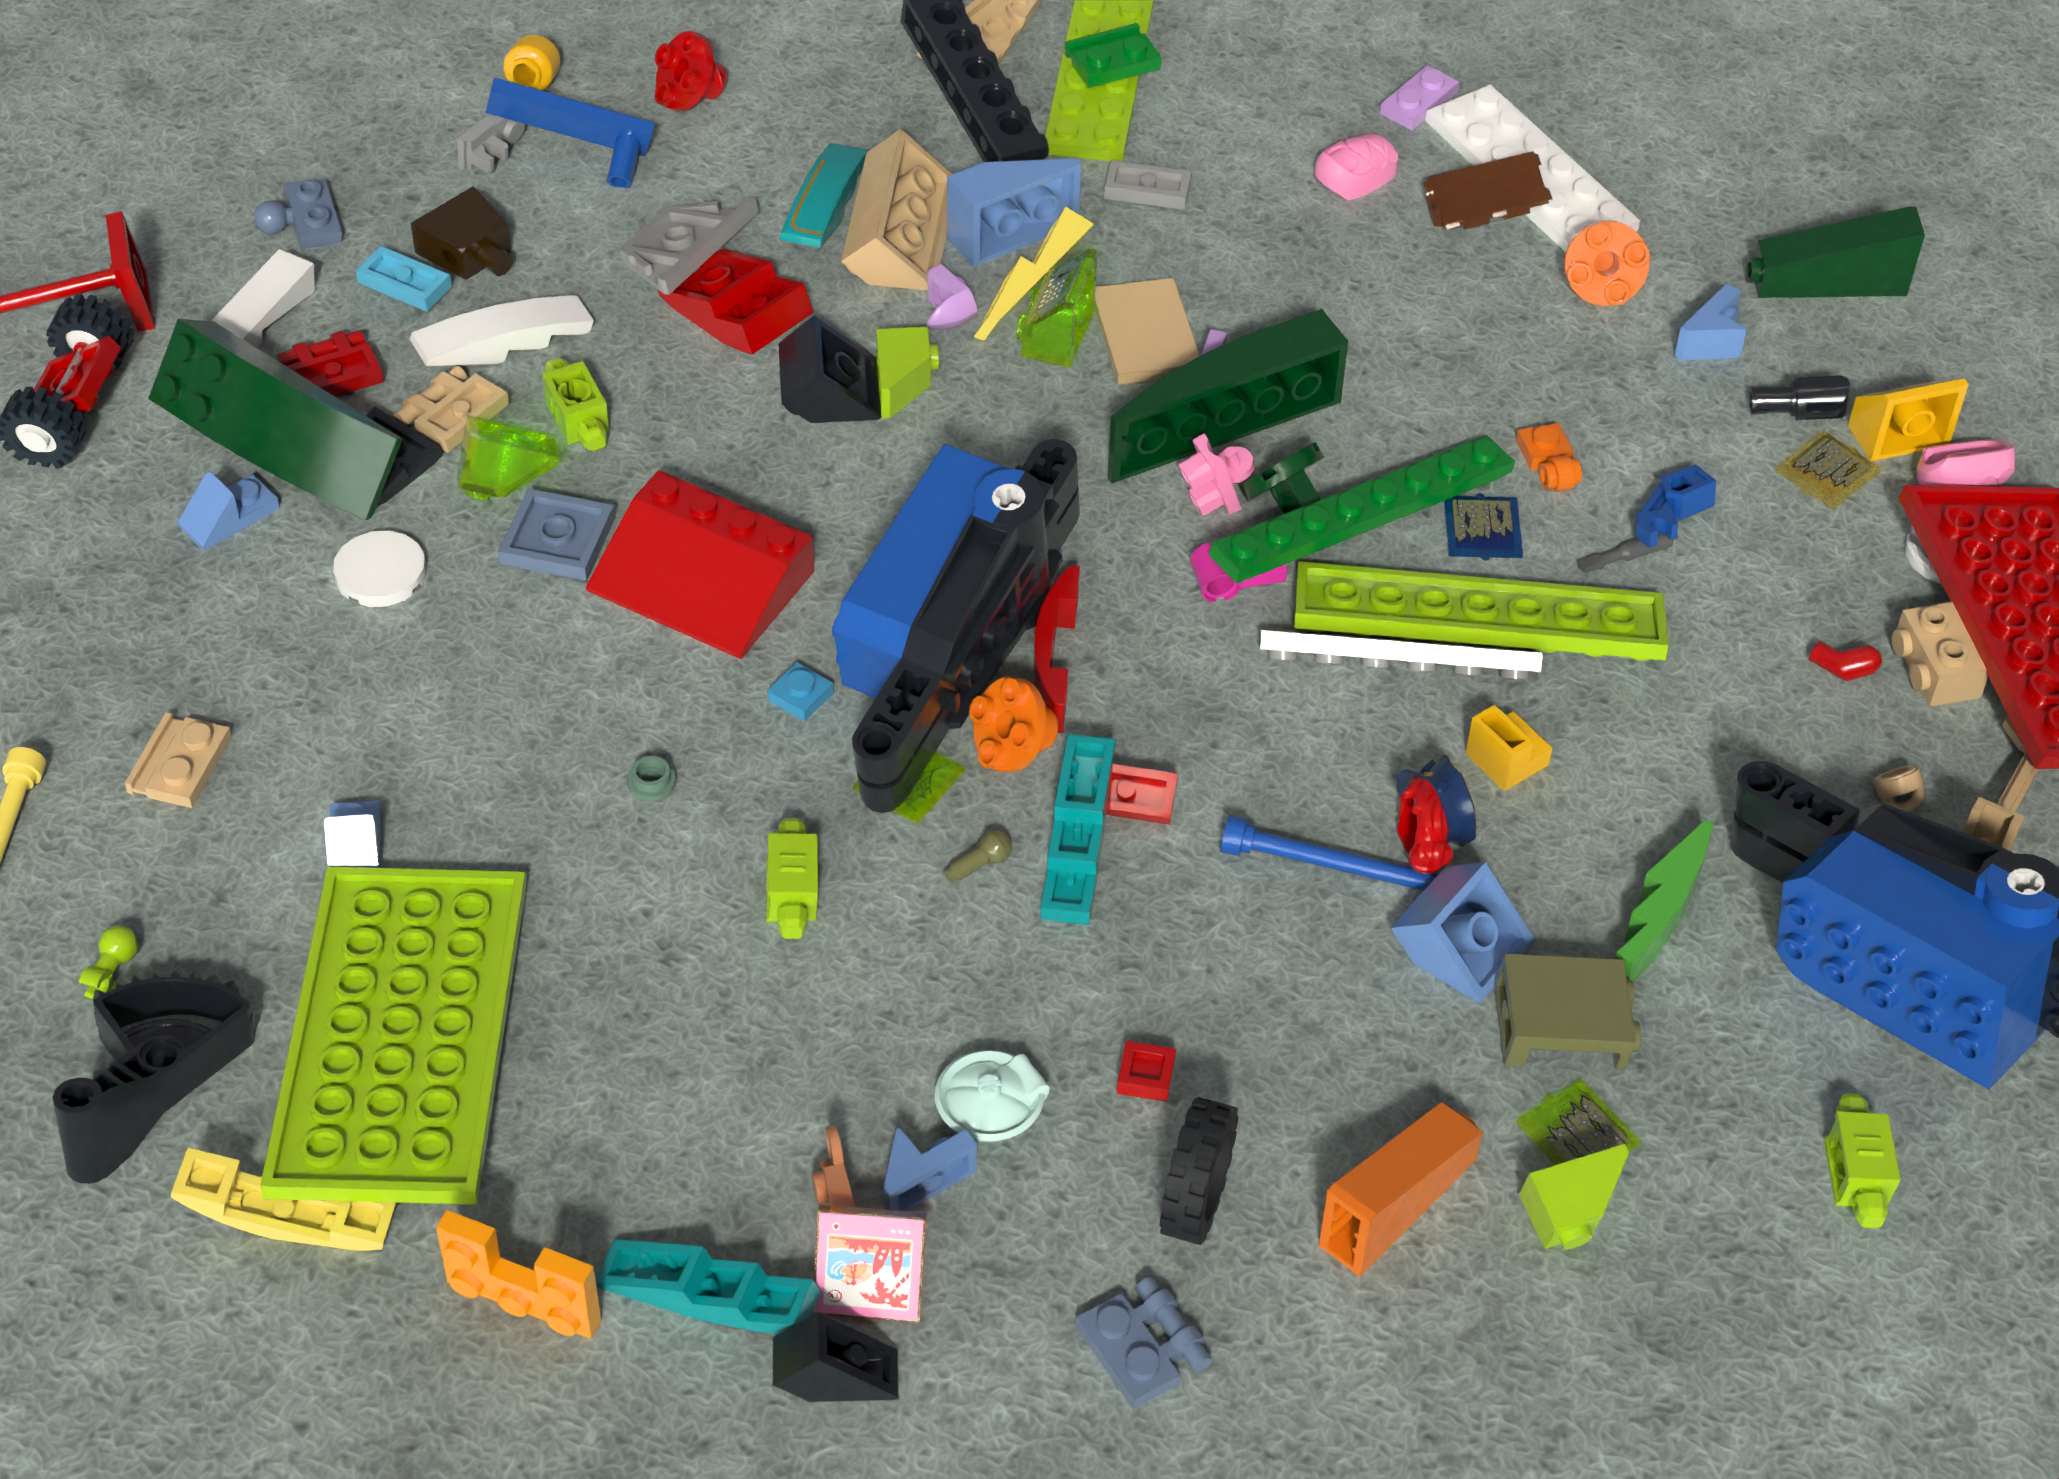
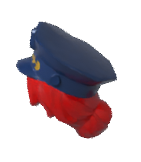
[1396,755,1476,875]

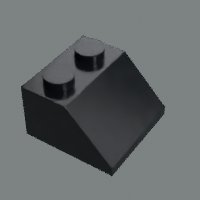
[778,315,881,423]

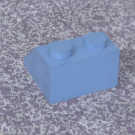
[1390,862,1535,1003]

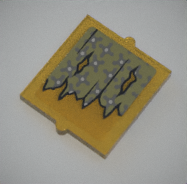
[1776,431,1882,510]

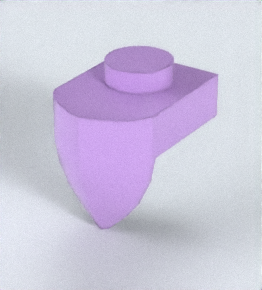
[927,264,978,330]

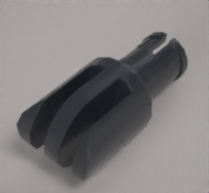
[1750,375,1850,420]

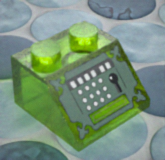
[1016,249,1098,368]

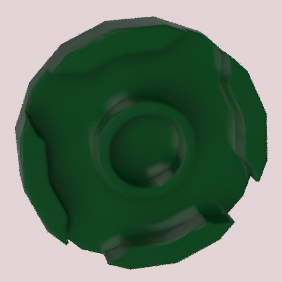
[1239,442,1325,514]

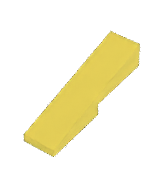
[974,207,1094,340]

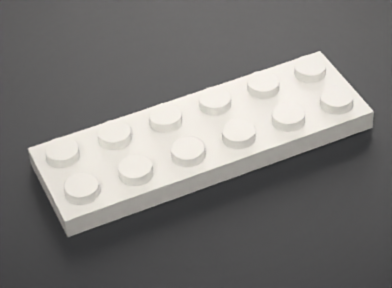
[1425,84,1640,252]

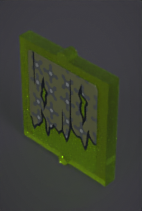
[1516,1080,1641,1165]

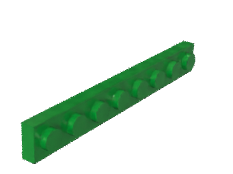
[1209,435,1515,584]

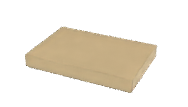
[1091,278,1200,385]

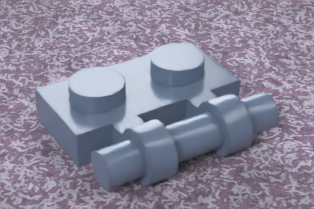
[1075,1277,1212,1409]

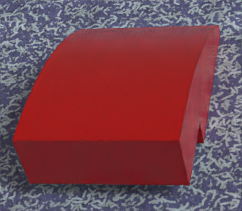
[657,249,814,355]

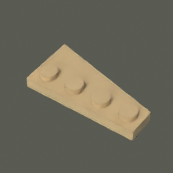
[917,0,1043,66]

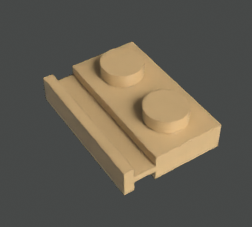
[125,712,232,808]

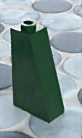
[1746,207,1925,298]

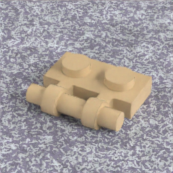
[393,366,509,453]

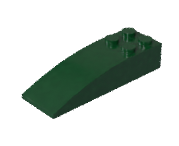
[1108,309,1348,483]
[148,319,402,520]

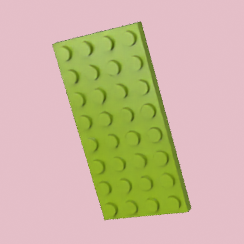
[260,866,527,1205]

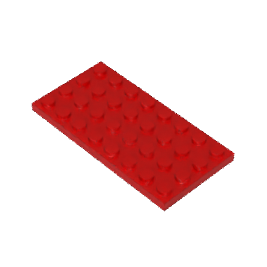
[1898,485,2059,769]

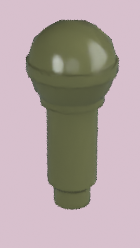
[943,830,1012,883]

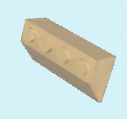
[841,129,952,290]

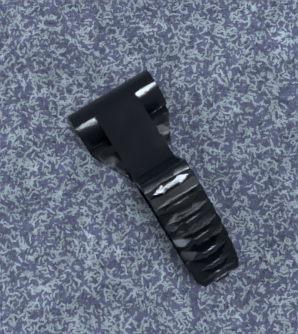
[52,969,255,1184]

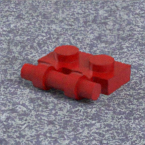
[277,330,384,397]

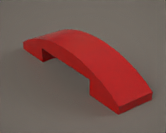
[1033,565,1080,733]

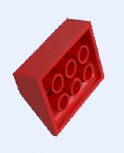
[586,470,814,659]

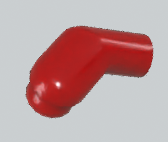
[1809,641,1882,681]

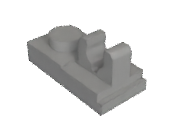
[457,114,525,173]

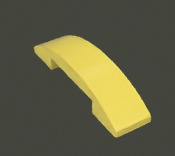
[171,1148,396,1251]

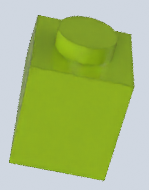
[876,327,939,419]
[1519,1144,1629,1250]

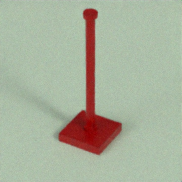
[0,211,155,332]

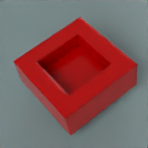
[1117,1041,1176,1102]

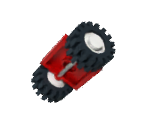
[0,294,135,469]

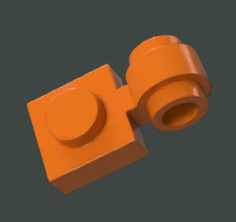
[1516,423,1582,492]

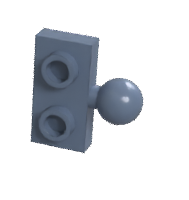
[254,179,342,249]

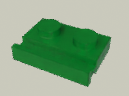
[1065,23,1161,88]

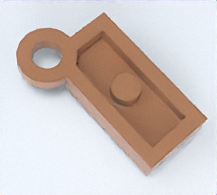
[811,1125,858,1216]

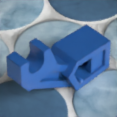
[1635,465,1716,548]

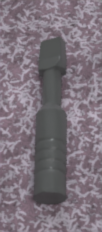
[1578,533,1673,573]

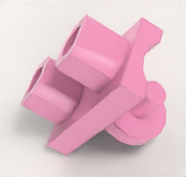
[1178,434,1255,516]

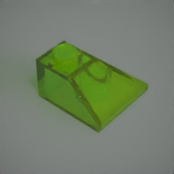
[457,415,559,500]

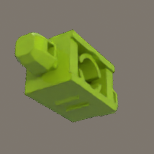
[542,357,609,451]
[766,818,818,939]
[1823,1093,1901,1228]

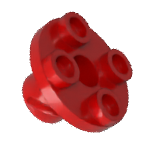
[654,31,727,112]

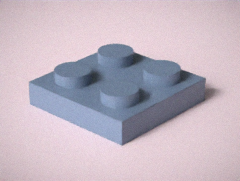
[498,488,615,581]

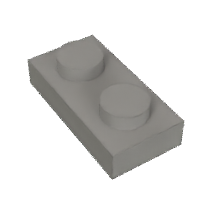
[1104,160,1192,210]

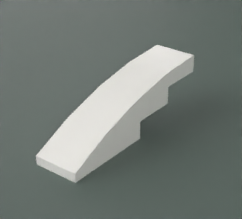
[410,295,594,366]

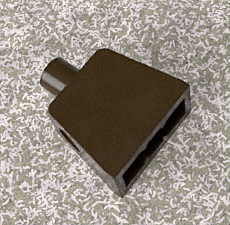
[410,186,513,280]

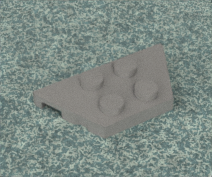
[619,197,759,295]

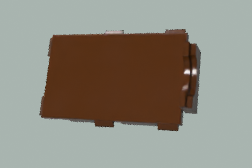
[1423,151,1552,230]

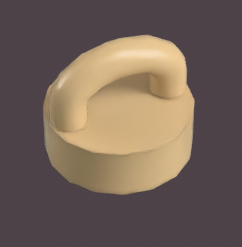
[1873,765,1925,812]

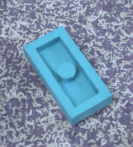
[355,246,452,312]

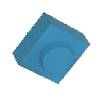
[767,662,834,722]

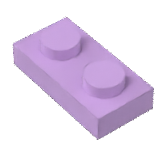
[1380,65,1460,130]

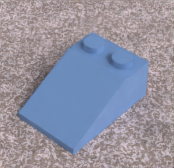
[947,158,1081,267]

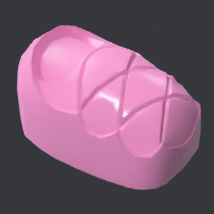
[1315,133,1398,201]
[1917,440,2015,487]

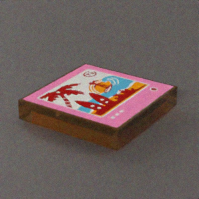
[812,1205,928,1323]

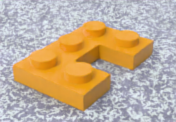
[436,1210,601,1339]

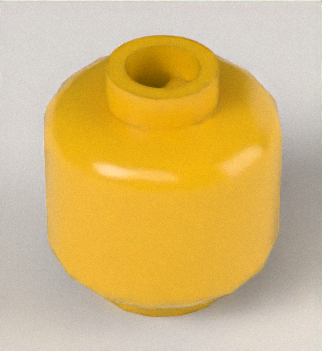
[503,34,561,91]

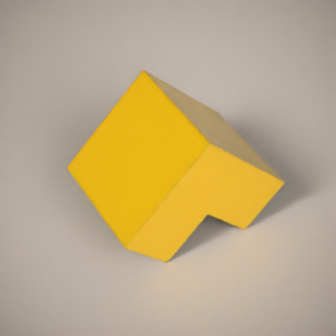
[1465,705,1553,791]

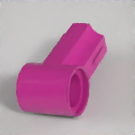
[1190,542,1287,602]

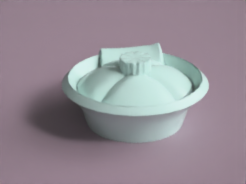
[934,1050,1050,1142]

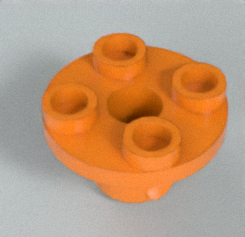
[1564,220,1650,306]
[969,677,1058,773]

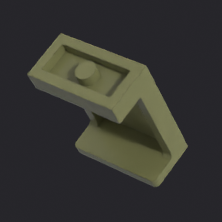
[1494,953,1641,1069]

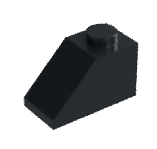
[773,1311,899,1402]

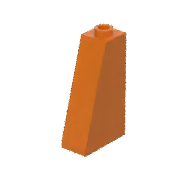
[1319,1102,1483,1277]

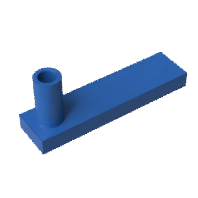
[485,77,655,188]

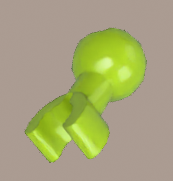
[79,925,139,999]

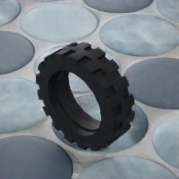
[1159,1097,1238,1245]

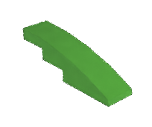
[1615,819,1714,982]

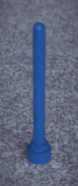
[1220,814,1439,891]

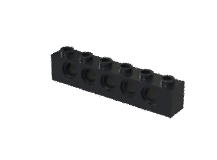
[900,0,1049,162]

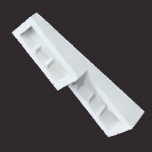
[211,249,315,348]

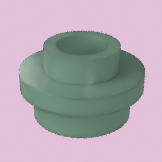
[627,756,676,801]

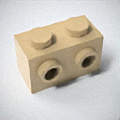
[1892,602,1988,707]

